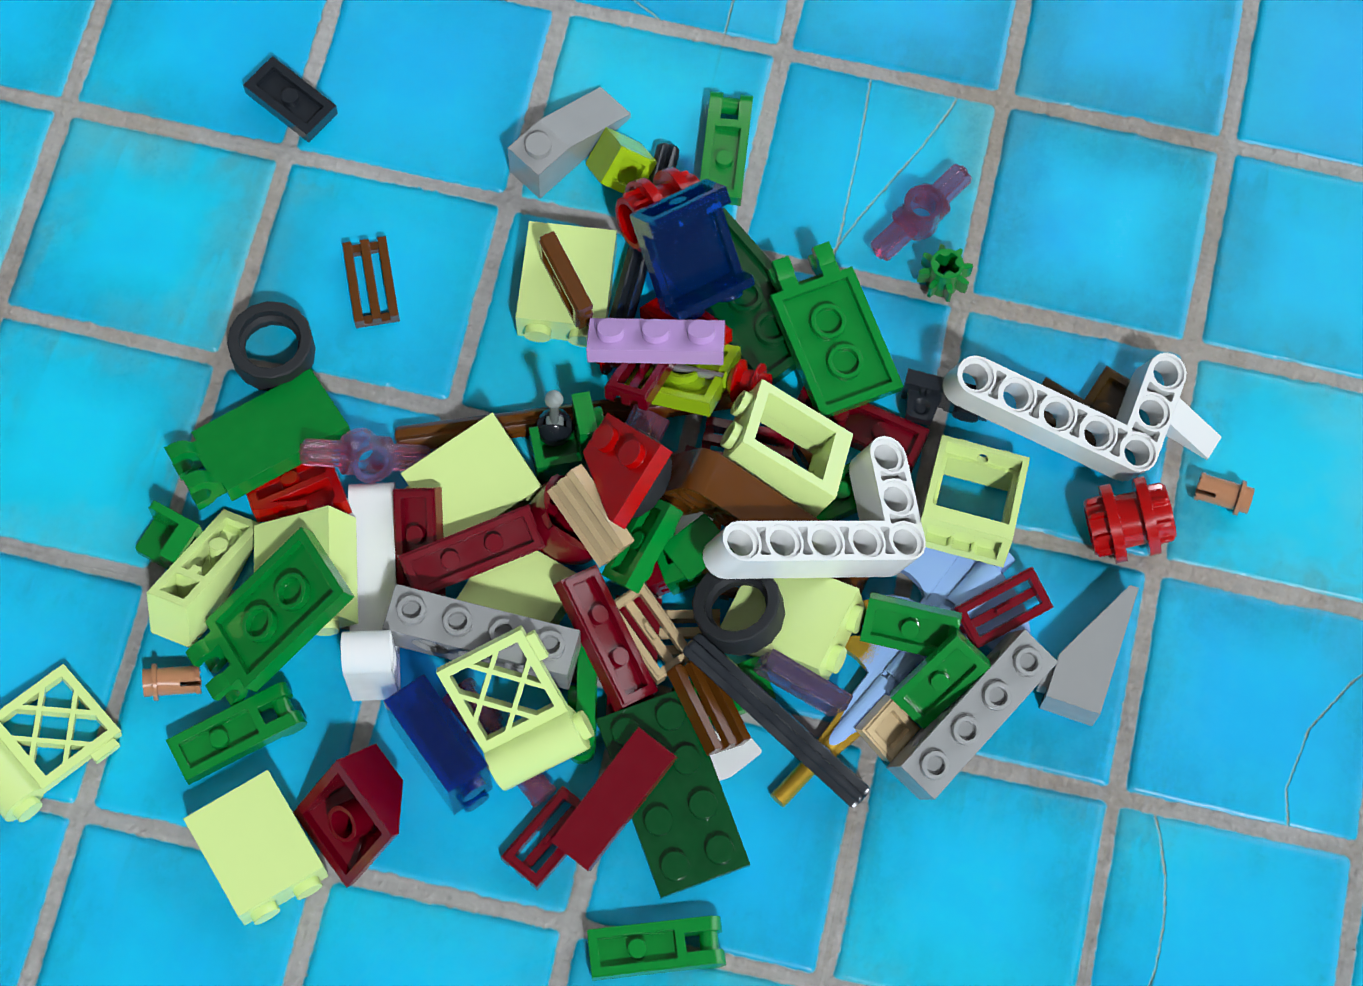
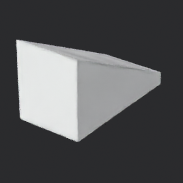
[1166,398,1222,460]

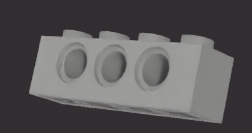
[382,584,581,690]
[886,629,1058,800]

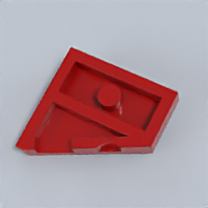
[583,413,673,529]

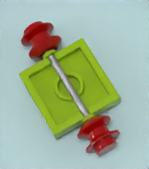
[596,344,772,417]

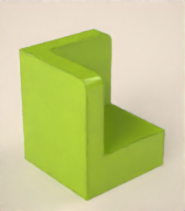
[586,127,657,194]

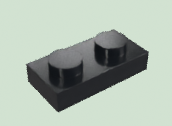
[243,56,338,143]

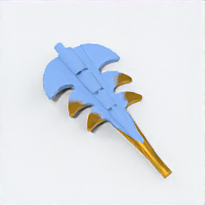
[770,547,1030,807]

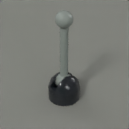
[537,390,573,446]

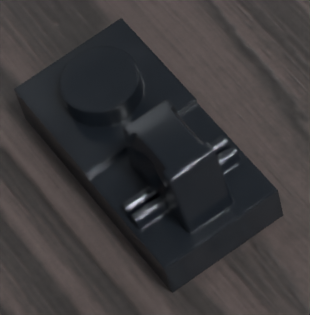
[901,368,987,426]

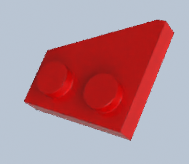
[246,450,352,522]

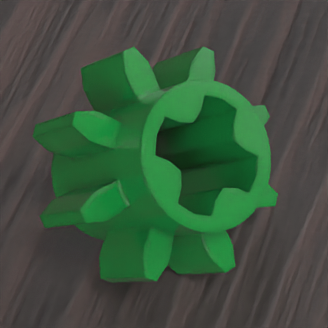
[917,244,973,302]

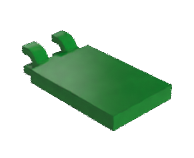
[767,241,904,418]
[164,368,353,511]
[185,527,355,706]

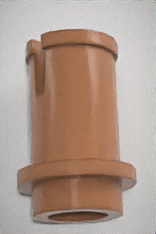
[1194,472,1255,516]
[142,663,202,701]

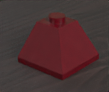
[293,743,403,888]

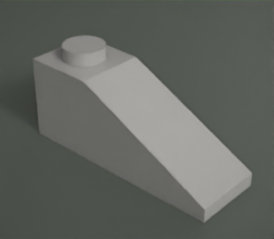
[508,87,631,199]
[1036,585,1139,726]

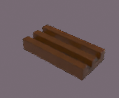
[539,231,593,329]
[342,236,400,328]
[667,661,751,756]

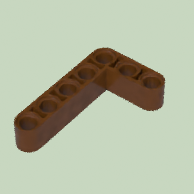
[660,448,869,594]

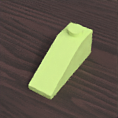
[146,509,260,648]

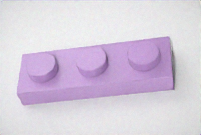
[586,318,725,365]

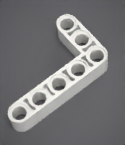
[943,353,1187,481]
[703,436,926,579]
[341,482,401,701]

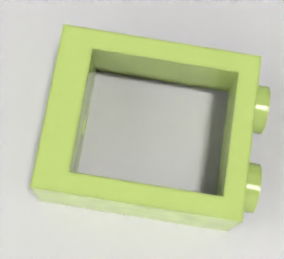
[720,379,853,517]
[920,435,1030,568]

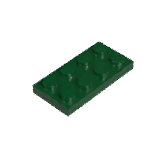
[655,208,797,385]
[596,691,750,899]

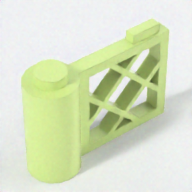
[436,625,594,791]
[0,664,122,822]

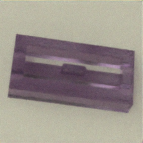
[753,649,853,717]

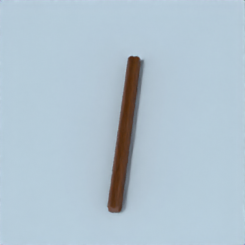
[395,389,734,453]

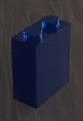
[384,674,493,815]

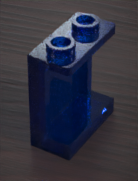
[629,179,755,320]

